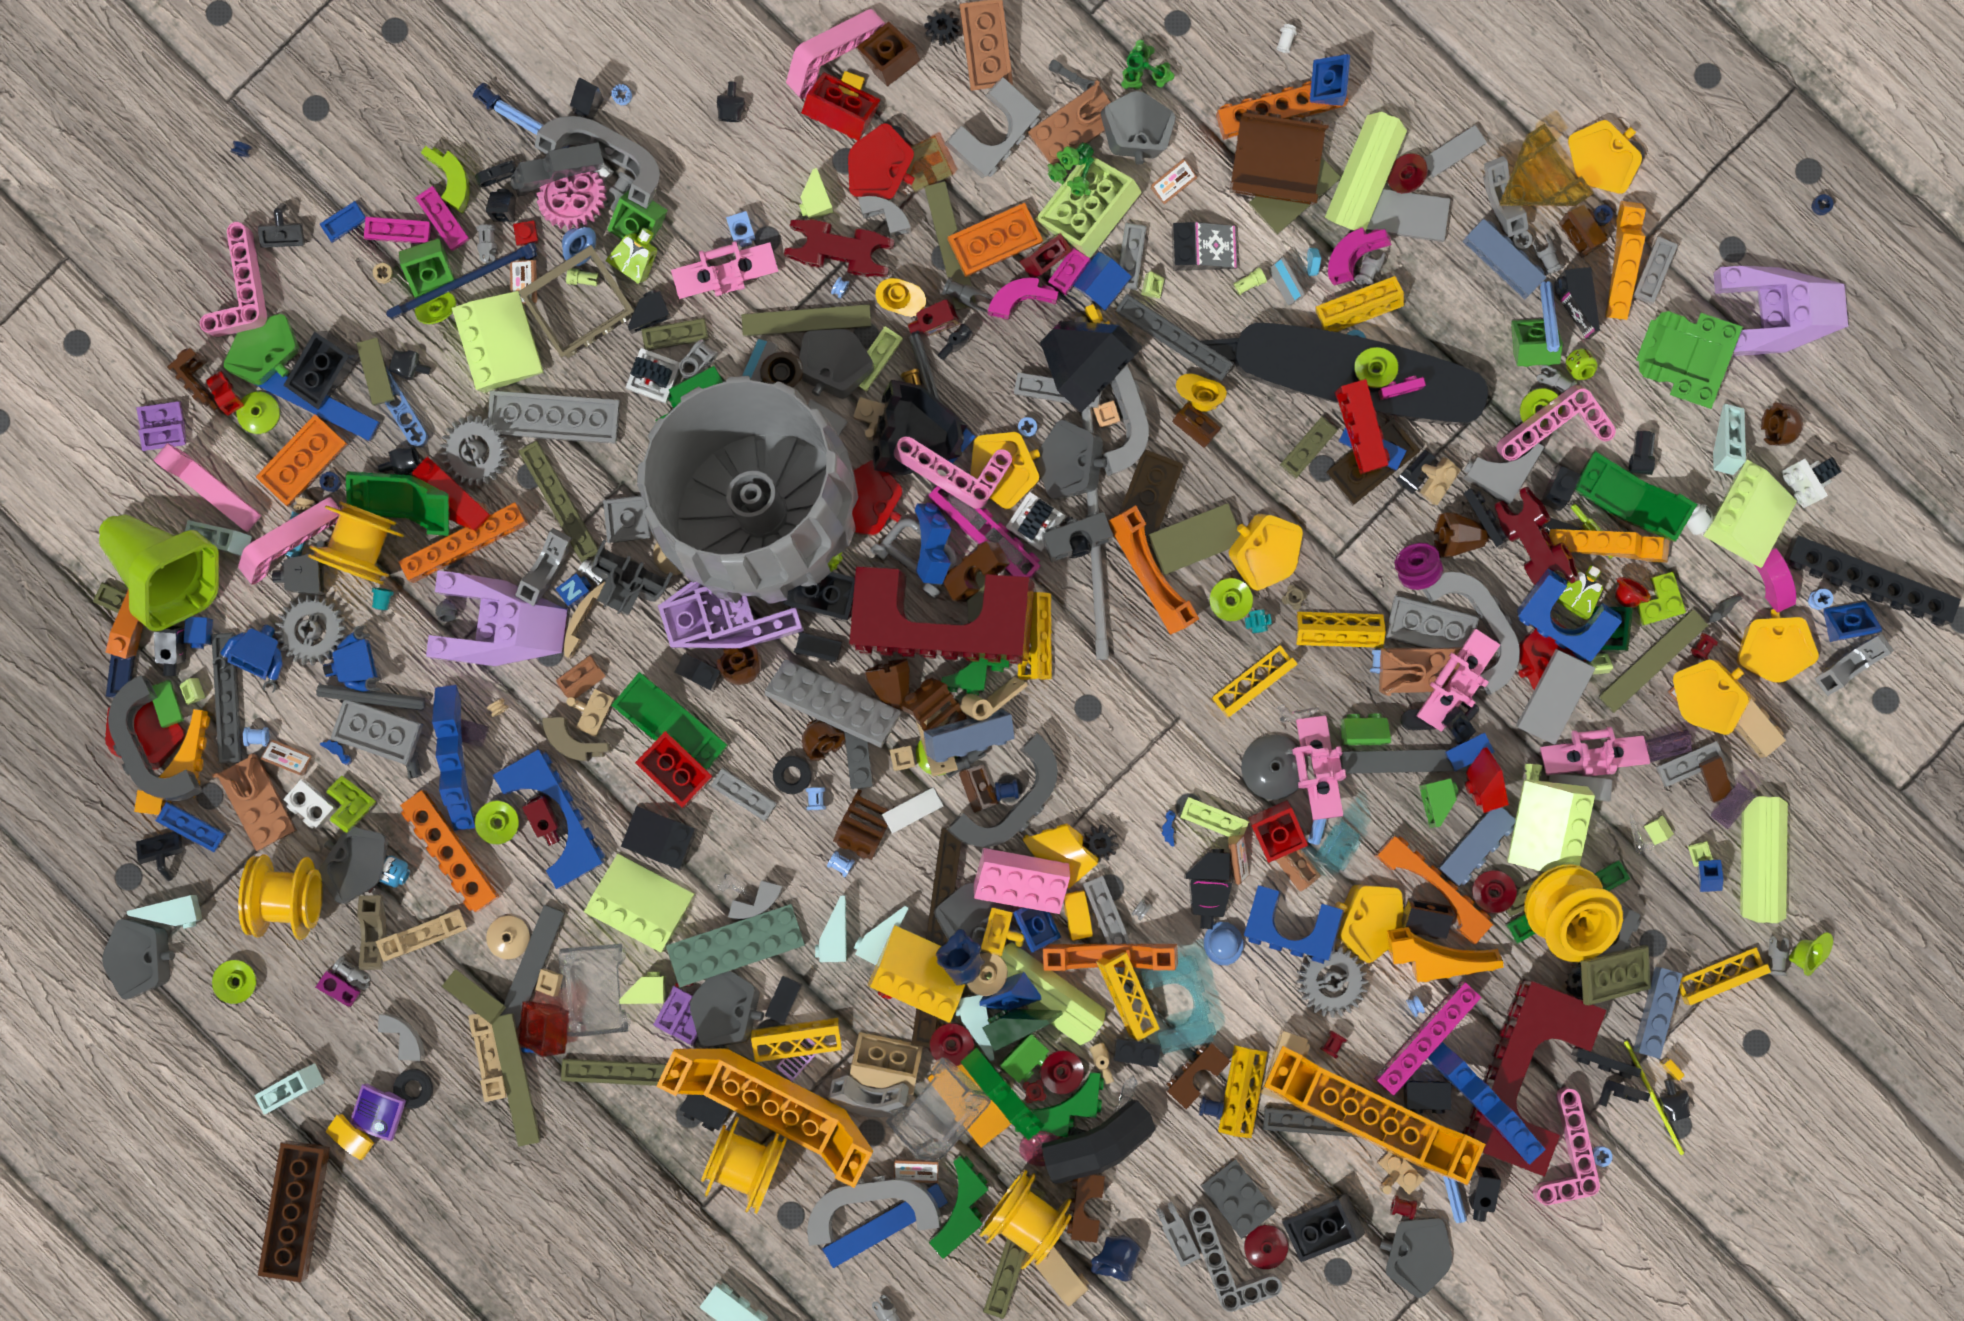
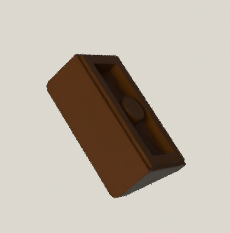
[1172,401,1221,448]
[959,764,999,813]

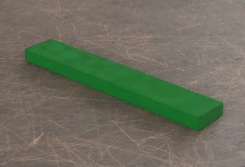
[1505,860,1630,944]

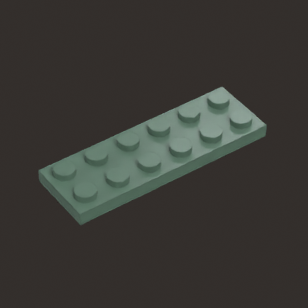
[666,904,805,988]

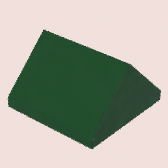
[1592,606,1633,653]

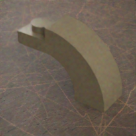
[542,717,611,762]
[357,895,387,970]

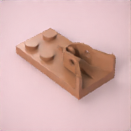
[959,0,1013,91]
[1028,80,1111,165]
[1379,647,1462,696]
[213,754,297,851]

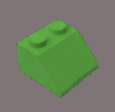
[607,189,668,243]
[399,238,455,298]
[1511,319,1563,367]
[1341,714,1391,745]
[1419,778,1458,828]
[1000,1033,1049,1083]

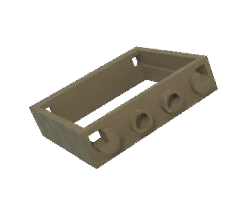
[518,245,634,359]

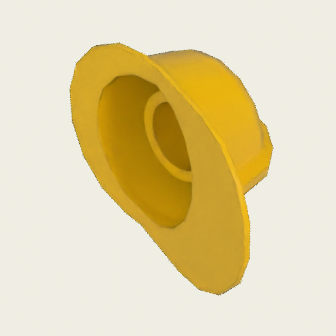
[875,278,926,317]
[1176,373,1227,412]

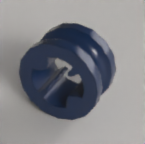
[230,141,252,158]
[1811,194,1834,216]
[1593,205,1613,226]
[319,472,341,492]

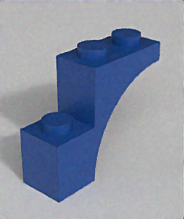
[915,503,951,584]

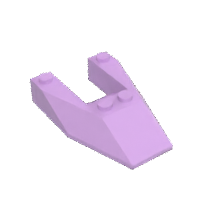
[1713,266,1848,356]
[426,571,568,666]
[658,582,804,648]

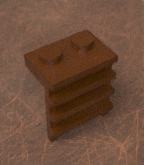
[167,347,218,410]
[900,677,967,731]
[833,789,895,860]

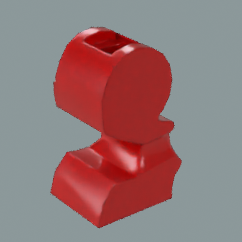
[206,371,244,416]

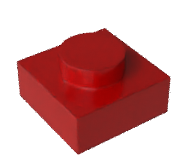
[513,220,539,247]

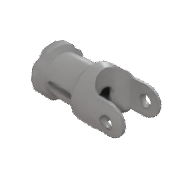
[602,172,634,211]
[476,224,497,264]
[1533,234,1564,275]
[1355,251,1386,287]
[1536,365,1577,393]
[1768,936,1789,976]
[331,955,371,990]
[872,1295,901,1321]

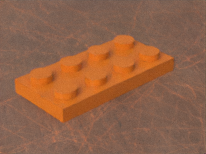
[947,203,1043,277]
[256,414,348,507]

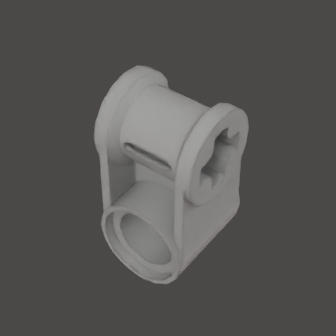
[679,339,718,380]

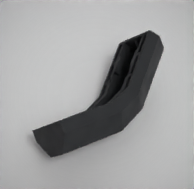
[1042,1099,1156,1184]

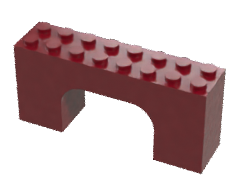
[849,567,1035,665]
[1462,979,1606,1177]

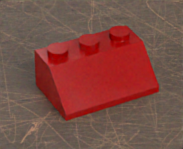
[801,72,881,141]
[635,731,713,809]

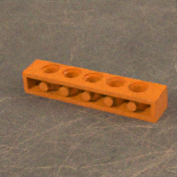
[1216,81,1348,140]
[398,502,529,583]
[400,790,500,912]

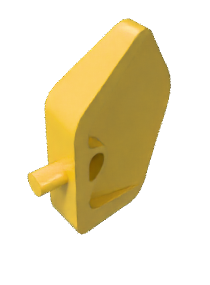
[1568,120,1642,194]
[971,432,1040,510]
[1229,514,1303,590]
[1737,609,1819,683]
[1673,660,1751,735]
[1335,884,1404,963]

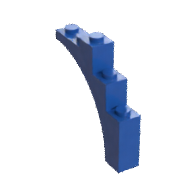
[432,685,475,831]
[1427,1042,1546,1165]

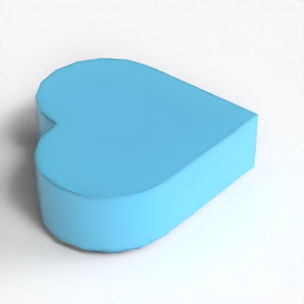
[1307,248,1321,276]

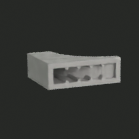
[1463,443,1544,505]

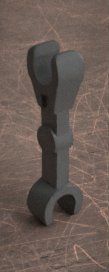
[1049,60,1095,92]

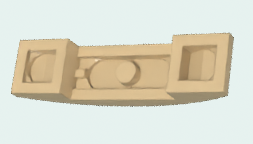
[564,582,605,659]
[376,909,467,962]
[468,1014,507,1102]

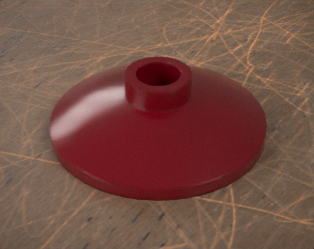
[1387,153,1428,194]
[1472,870,1517,913]
[930,1023,974,1067]
[1040,1050,1084,1094]
[1244,1225,1288,1270]

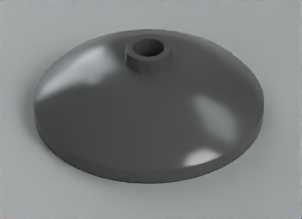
[1241,735,1306,800]

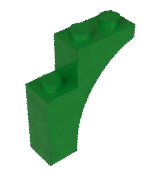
[655,366,723,421]
[941,658,1009,696]
[961,1048,1045,1141]
[1015,1071,1104,1137]
[929,1154,989,1259]

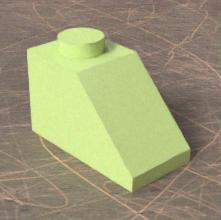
[799,168,833,220]
[619,972,666,1004]

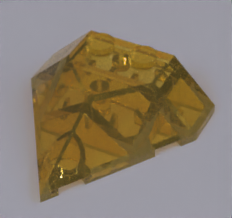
[1499,123,1594,206]

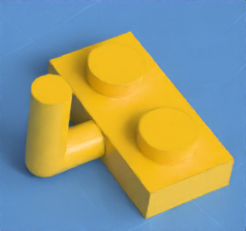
[981,908,1025,956]

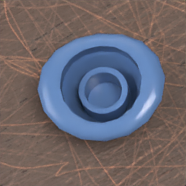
[562,227,596,266]
[1204,922,1243,966]

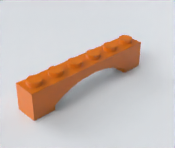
[1108,505,1199,635]
[1374,836,1493,944]
[1043,944,1178,971]

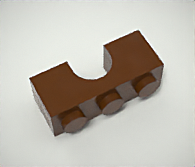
[943,541,1010,602]
[1166,1042,1231,1109]
[1067,1173,1105,1243]

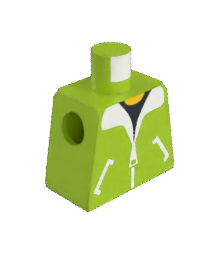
[605,228,657,284]
[1556,565,1603,621]

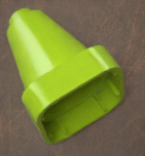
[99,514,219,632]

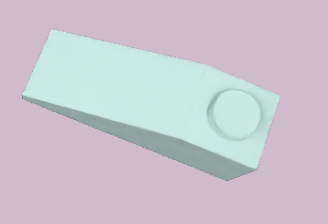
[1713,404,1746,475]
[185,520,252,556]
[127,895,203,929]
[815,895,847,962]
[854,906,909,965]
[956,995,994,1061]
[254,1064,325,1115]

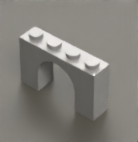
[944,77,1041,178]

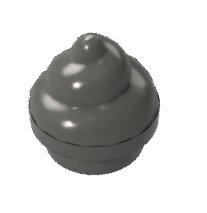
[435,599,458,622]

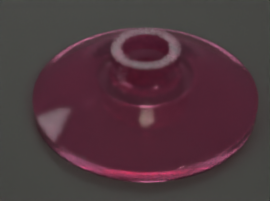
[1019,1131,1059,1167]

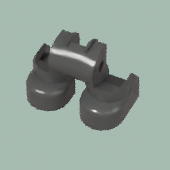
[591,540,673,616]

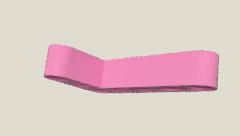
[786,9,886,99]
[200,222,267,337]
[1497,385,1616,461]
[894,437,1012,509]
[153,443,262,532]
[238,497,341,585]
[1533,1087,1600,1205]

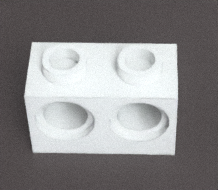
[283,780,338,828]

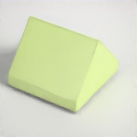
[1141,272,1164,299]
[1586,654,1613,675]
[180,678,206,705]
[1644,815,1674,845]
[1688,841,1713,867]

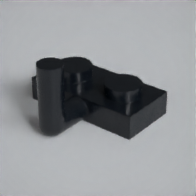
[257,203,305,248]
[1441,701,1479,745]
[136,831,183,881]
[1598,1080,1650,1107]

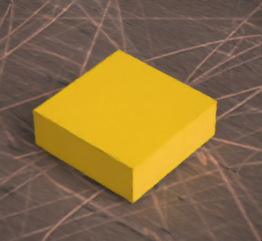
[838,71,865,97]
[1659,1058,1684,1081]

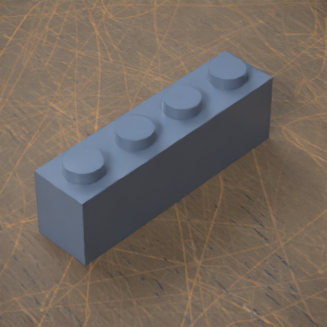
[1462,219,1546,300]
[923,709,1015,762]
[1437,807,1516,886]
[1633,967,1683,1059]

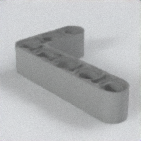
[1188,1205,1282,1312]

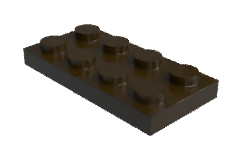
[1326,418,1420,506]
[1119,449,1184,544]

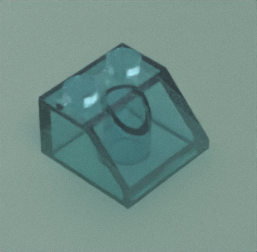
[1314,821,1361,873]

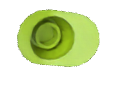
[1789,932,1833,976]

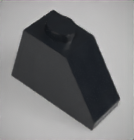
[570,77,604,120]
[486,189,516,222]
[628,290,671,334]
[675,653,722,692]
[1184,849,1230,880]

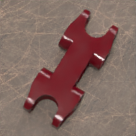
[784,219,895,277]
[1495,487,1580,585]

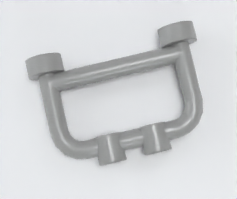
[870,518,957,599]

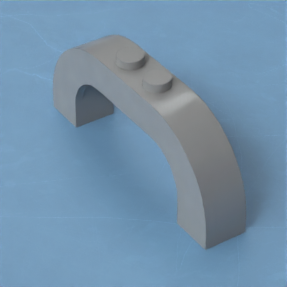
[534,116,660,209]
[1101,365,1149,476]
[1422,572,1520,695]
[807,1175,942,1246]

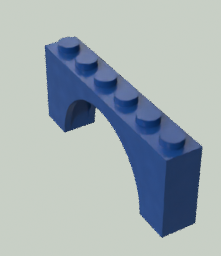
[493,749,605,889]

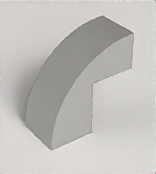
[858,196,911,238]
[1549,774,1612,801]
[728,880,783,919]
[378,1013,425,1061]

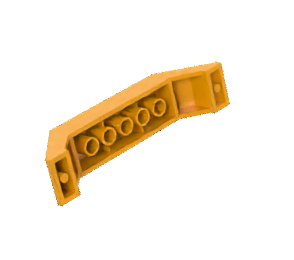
[1264,1046,1486,1185]
[657,1049,873,1188]

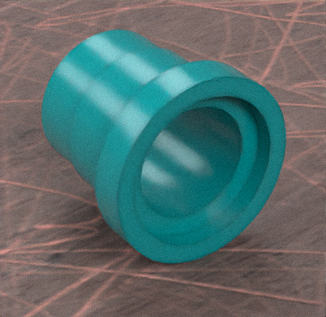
[372,587,394,610]

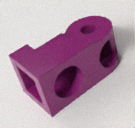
[315,969,361,1007]

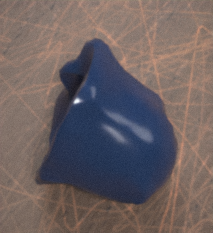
[936,929,985,985]
[1091,1235,1141,1282]

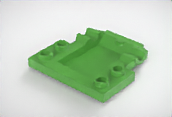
[1636,311,1743,409]

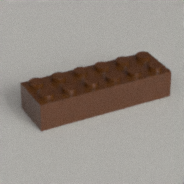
[258,1140,330,1283]

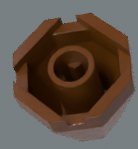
[1434,512,1489,558]
[865,658,910,711]

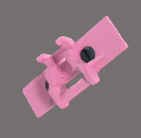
[671,241,778,299]
[1416,629,1500,732]
[1292,716,1346,820]
[1540,727,1650,777]

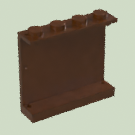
[1229,110,1329,205]

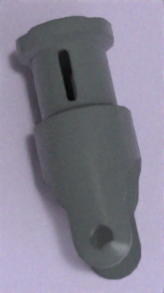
[942,277,993,312]

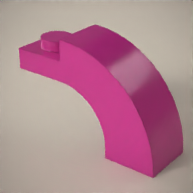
[1328,227,1392,286]
[988,278,1058,320]
[1753,548,1796,613]

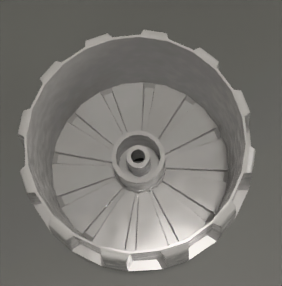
[637,376,858,604]

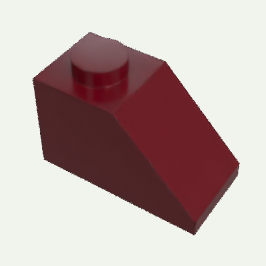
[1019,233,1072,278]

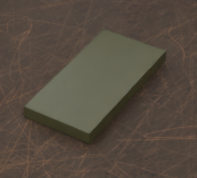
[1249,157,1341,235]
[1148,503,1240,575]
[1581,945,1651,1005]

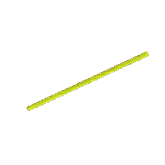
[1624,1040,1684,1155]

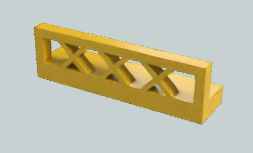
[1315,276,1404,332]
[1018,592,1052,680]
[1296,612,1386,648]
[1212,645,1298,718]
[1679,947,1771,1005]
[1096,952,1160,1042]
[751,1018,842,1062]
[1218,1045,1268,1138]

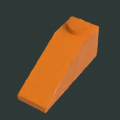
[105,589,143,659]

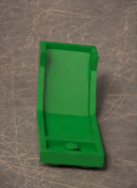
[1574,451,1698,542]
[346,471,449,536]
[611,672,728,771]

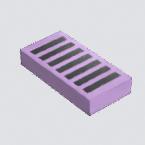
[776,1038,820,1081]

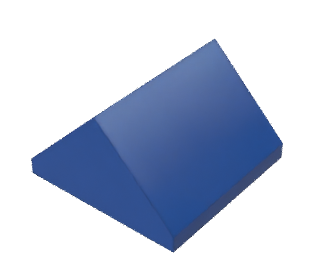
[1310,54,1350,106]
[1073,251,1132,311]
[1823,601,1882,642]
[1013,907,1061,953]
[979,972,1042,1011]

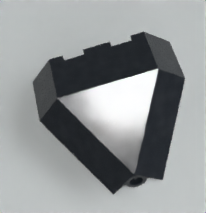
[1040,320,1142,413]
[872,380,968,476]

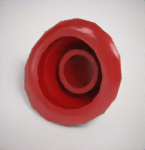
[1615,577,1651,608]

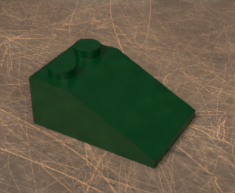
[982,1009,1063,1051]

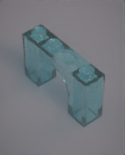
[1139,955,1216,1054]

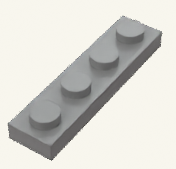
[1014,373,1102,409]
[1083,876,1131,944]

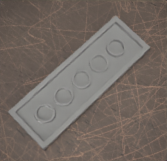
[488,391,620,444]
[764,659,901,748]

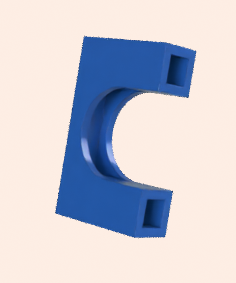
[1517,569,1622,662]
[1244,885,1344,964]

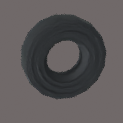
[773,756,812,794]
[393,1069,433,1109]

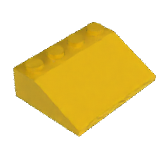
[867,925,965,1023]

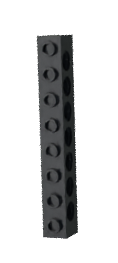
[1784,535,1961,627]

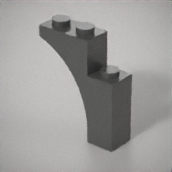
[511,143,604,197]

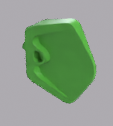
[224,314,299,385]

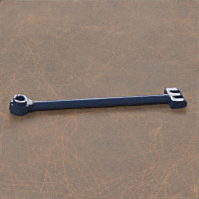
[386,242,538,319]

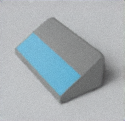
[1269,257,1305,305]
[742,338,778,382]

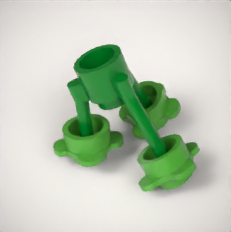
[1121,40,1175,90]
[1047,142,1094,196]

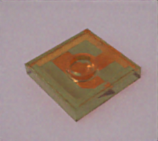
[906,135,953,193]

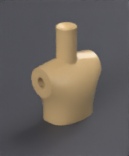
[1089,1042,1114,1085]

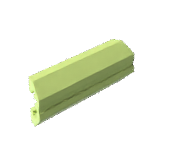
[1325,112,1407,232]
[1740,796,1788,923]
[986,942,1106,1045]

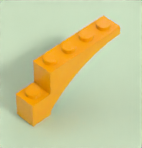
[1605,201,1646,320]
[1549,529,1670,563]
[134,709,210,815]
[1387,927,1504,983]

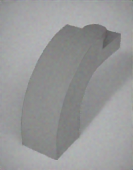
[1483,156,1528,237]
[515,528,572,606]
[1814,633,1894,696]
[828,1075,909,1118]

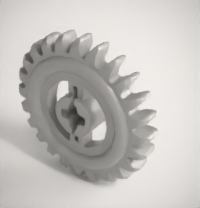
[440,415,509,486]
[274,595,347,666]
[1296,946,1369,1018]

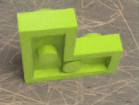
[1637,572,1686,626]
[327,775,376,833]

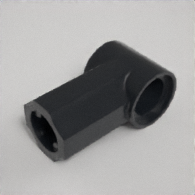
[1629,431,1655,475]
[1396,450,1439,494]

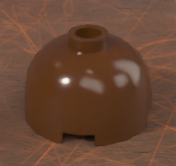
[1761,403,1803,446]
[717,645,762,685]
[802,720,845,761]

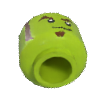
[1565,348,1598,381]

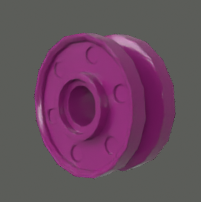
[1394,543,1443,590]

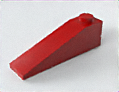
[412,456,491,531]

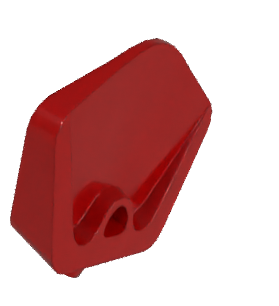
[848,123,915,200]
[852,460,902,536]
[1518,617,1586,690]
[105,701,185,770]

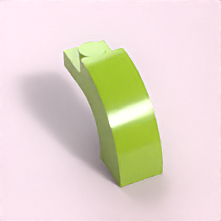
[421,146,470,214]

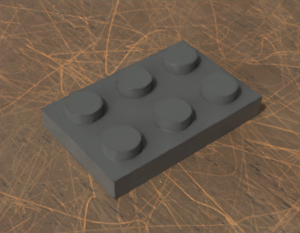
[1200,1158,1276,1239]

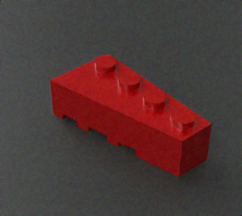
[1335,379,1390,475]

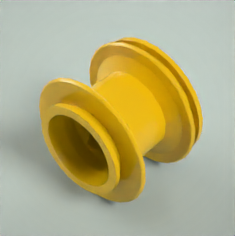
[308,501,404,585]
[238,854,323,940]
[1524,864,1623,962]
[701,1116,787,1214]
[979,1169,1072,1270]

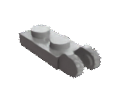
[1156,1202,1201,1267]

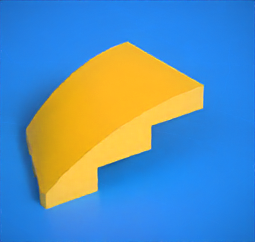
[1023,823,1099,889]

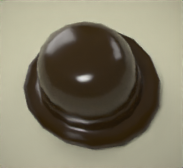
[760,351,803,388]

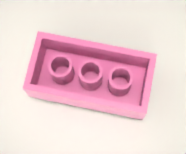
[974,848,1070,914]

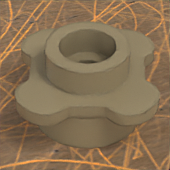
[1281,585,1307,610]

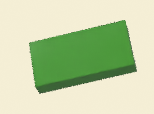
[152,680,184,728]

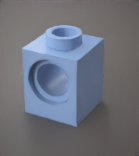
[726,211,756,247]

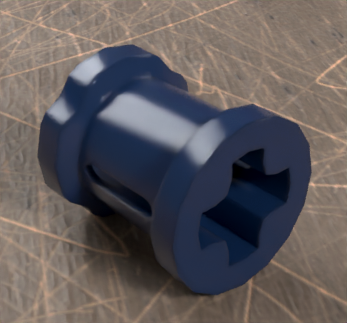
[472,82,501,111]
[995,779,1019,801]
[1198,1096,1224,1120]

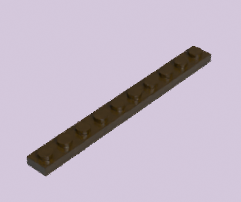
[911,827,961,1047]

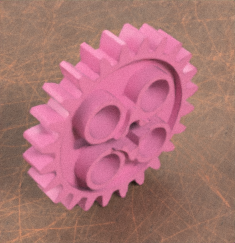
[537,171,607,230]

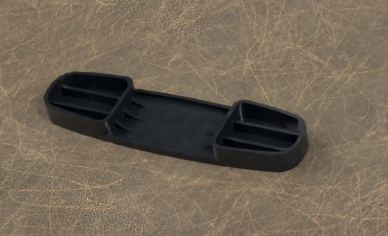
[1234,323,1488,426]

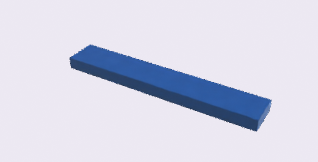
[256,372,380,442]
[822,1183,948,1268]

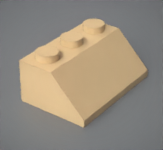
[850,1032,923,1095]

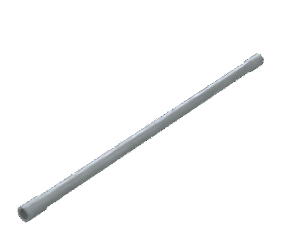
[1075,317,1109,660]

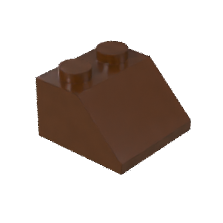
[856,22,920,87]
[1558,205,1608,258]

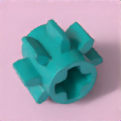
[1245,609,1272,634]

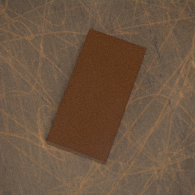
[1699,755,1733,803]

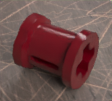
[1690,633,1718,661]
[1320,1030,1348,1059]
[1390,1195,1417,1220]

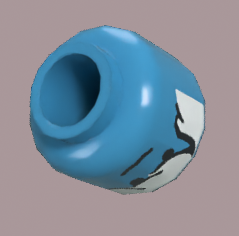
[379,856,410,888]

